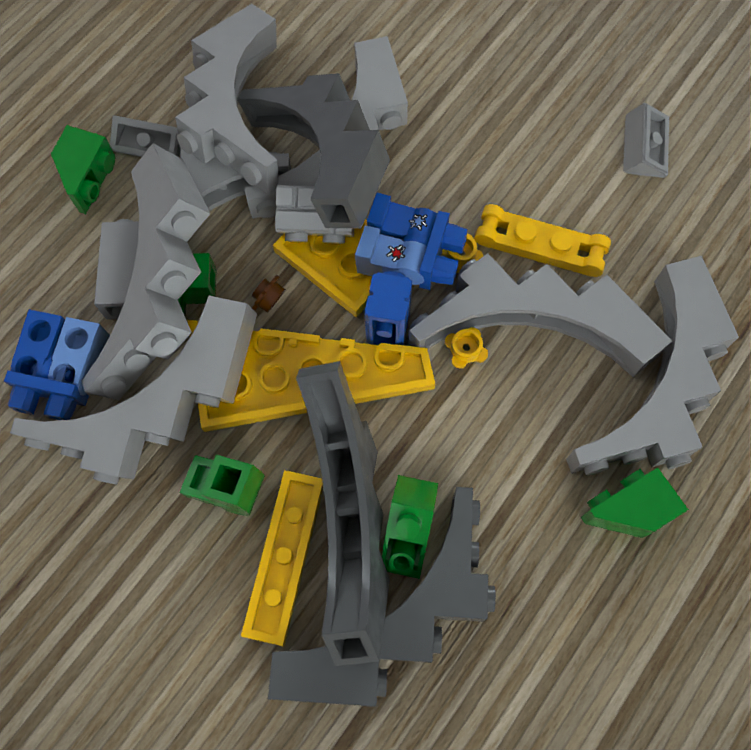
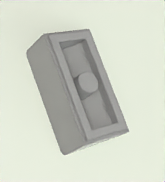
[623,102,669,178]
[110,115,181,157]

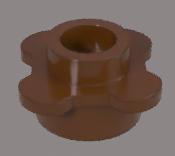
[252,275,286,313]

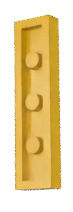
[241,470,323,647]

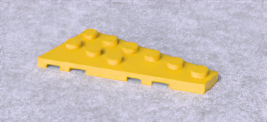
[187,320,435,432]

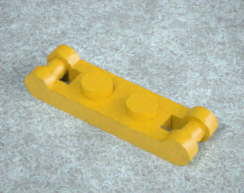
[474,204,611,277]

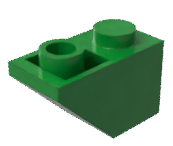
[51,125,116,214]
[581,467,689,538]
[382,475,439,579]

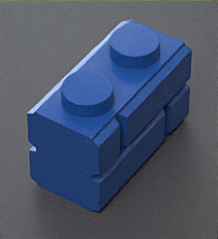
[364,271,412,345]

